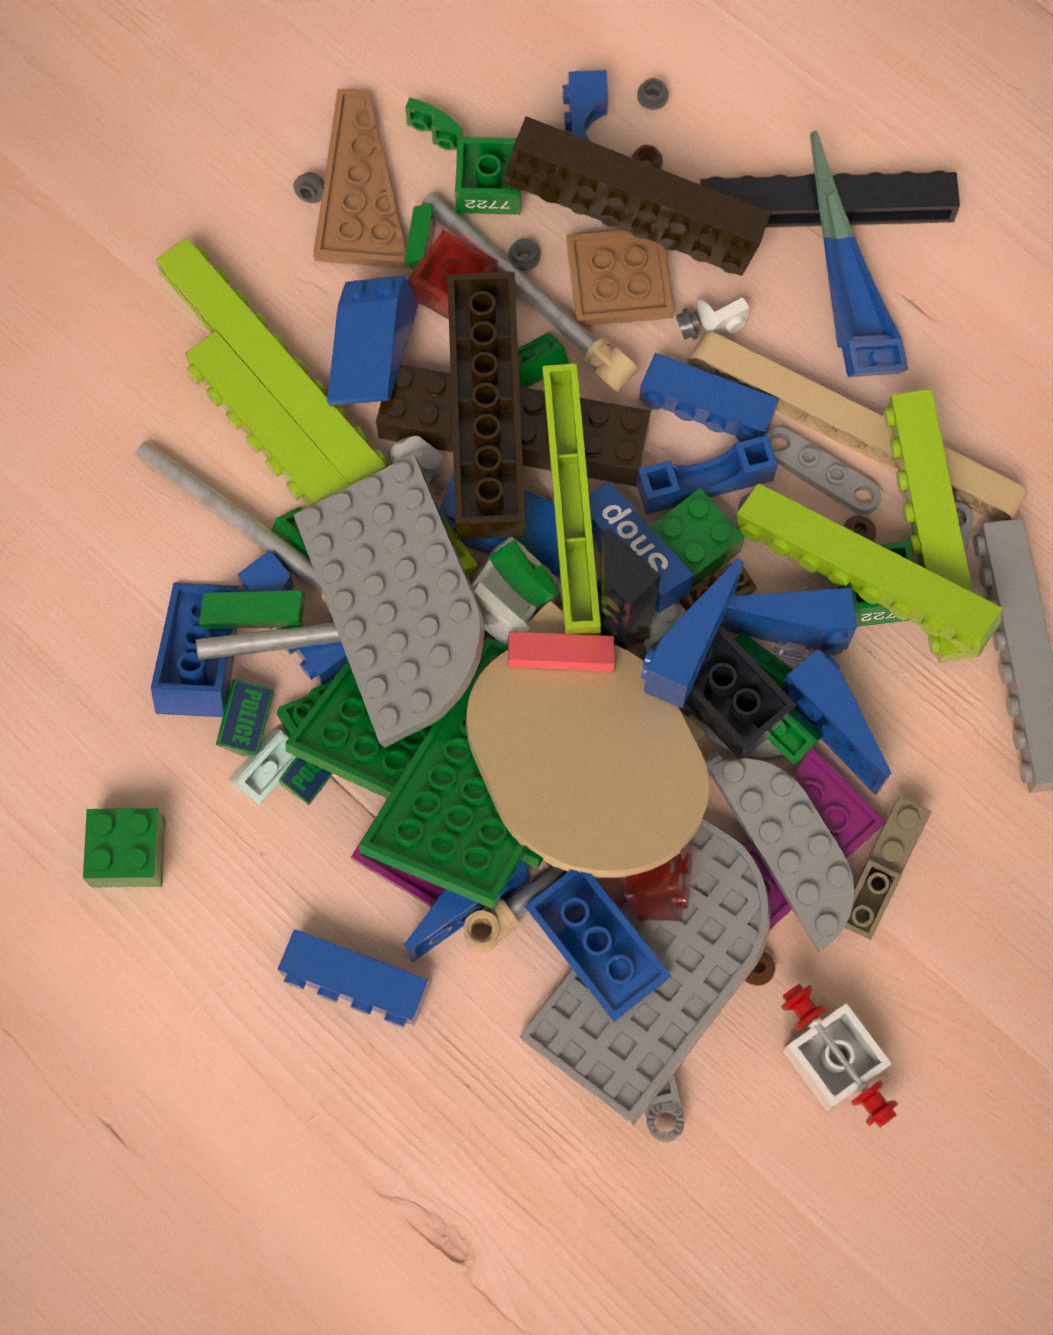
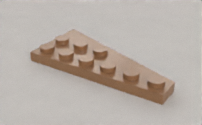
[313,89,410,269]

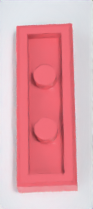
[508,631,615,671]

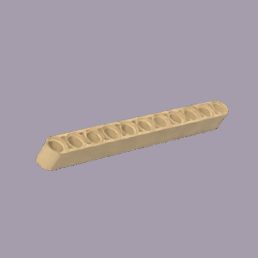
[689,331,1027,522]

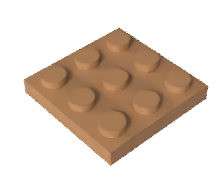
[566,230,674,326]

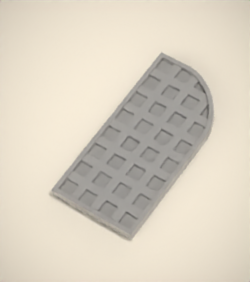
[294,453,484,748]
[519,819,770,1126]

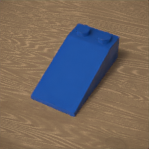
[327,275,419,406]
[439,473,560,578]
[640,559,744,709]
[151,582,241,717]
[720,588,857,655]
[782,649,892,795]
[404,861,529,963]
[525,869,672,1022]

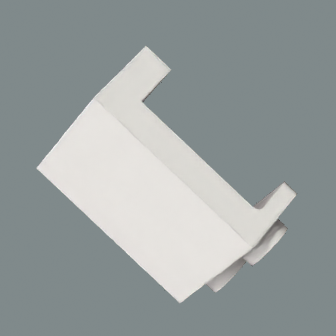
[470,537,560,645]

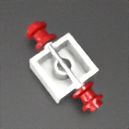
[781,983,899,1128]

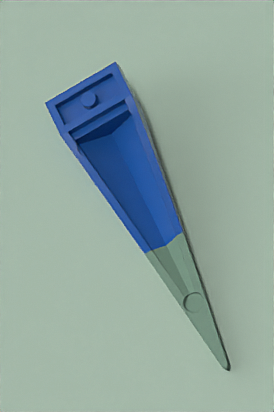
[810,130,908,377]

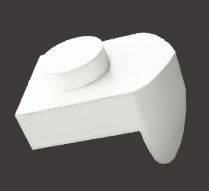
[697,297,750,335]
[390,436,444,484]

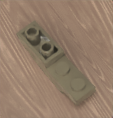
[845,796,932,940]

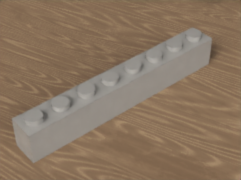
[973,519,1053,793]

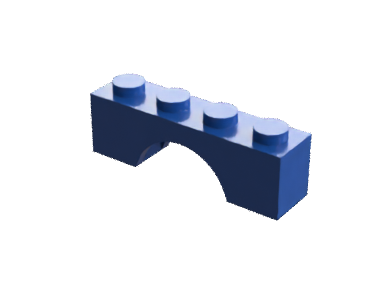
[562,70,608,141]
[637,435,778,514]
[237,551,348,684]

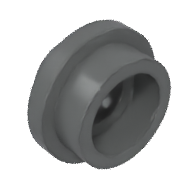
[637,78,669,110]
[293,172,324,203]
[508,239,540,271]
[676,308,702,340]

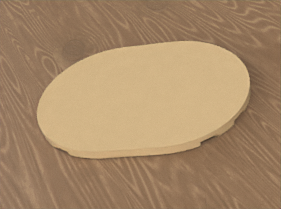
[466,645,709,878]

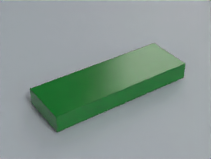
[199,590,305,629]

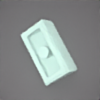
[229,729,296,805]

